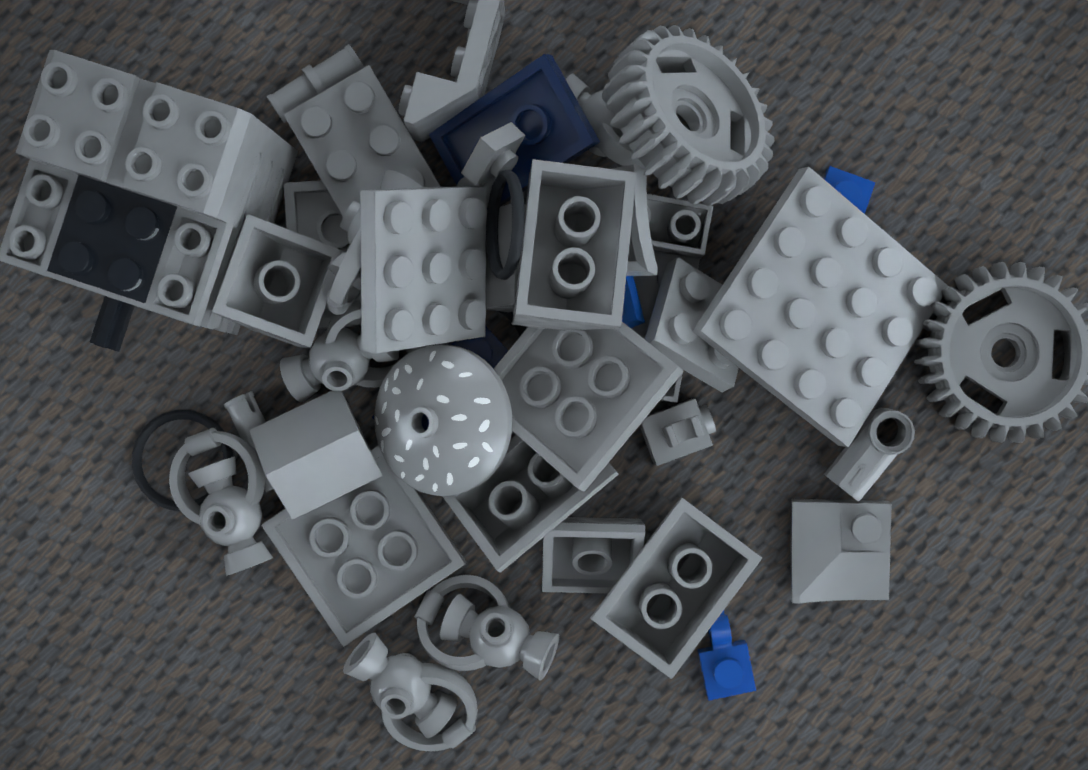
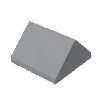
[249,390,383,520]
[542,517,645,593]

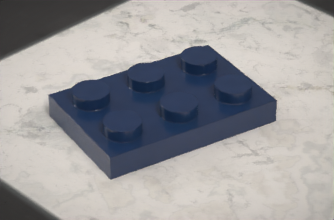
[429,54,600,209]

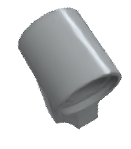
[824,408,915,502]

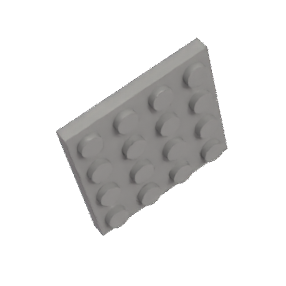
[693,167,948,447]

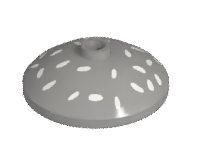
[374,345,512,496]

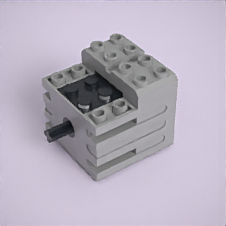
[0,50,298,352]

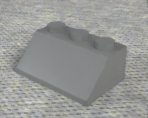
[512,159,637,331]
[442,435,619,573]
[590,497,762,679]

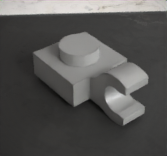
[457,122,526,208]

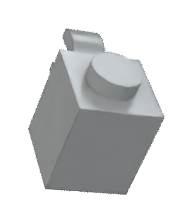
[639,399,716,466]

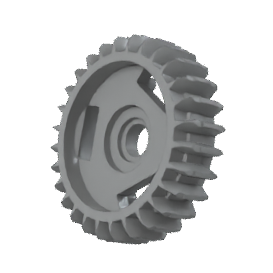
[605,25,775,207]
[914,262,1088,443]

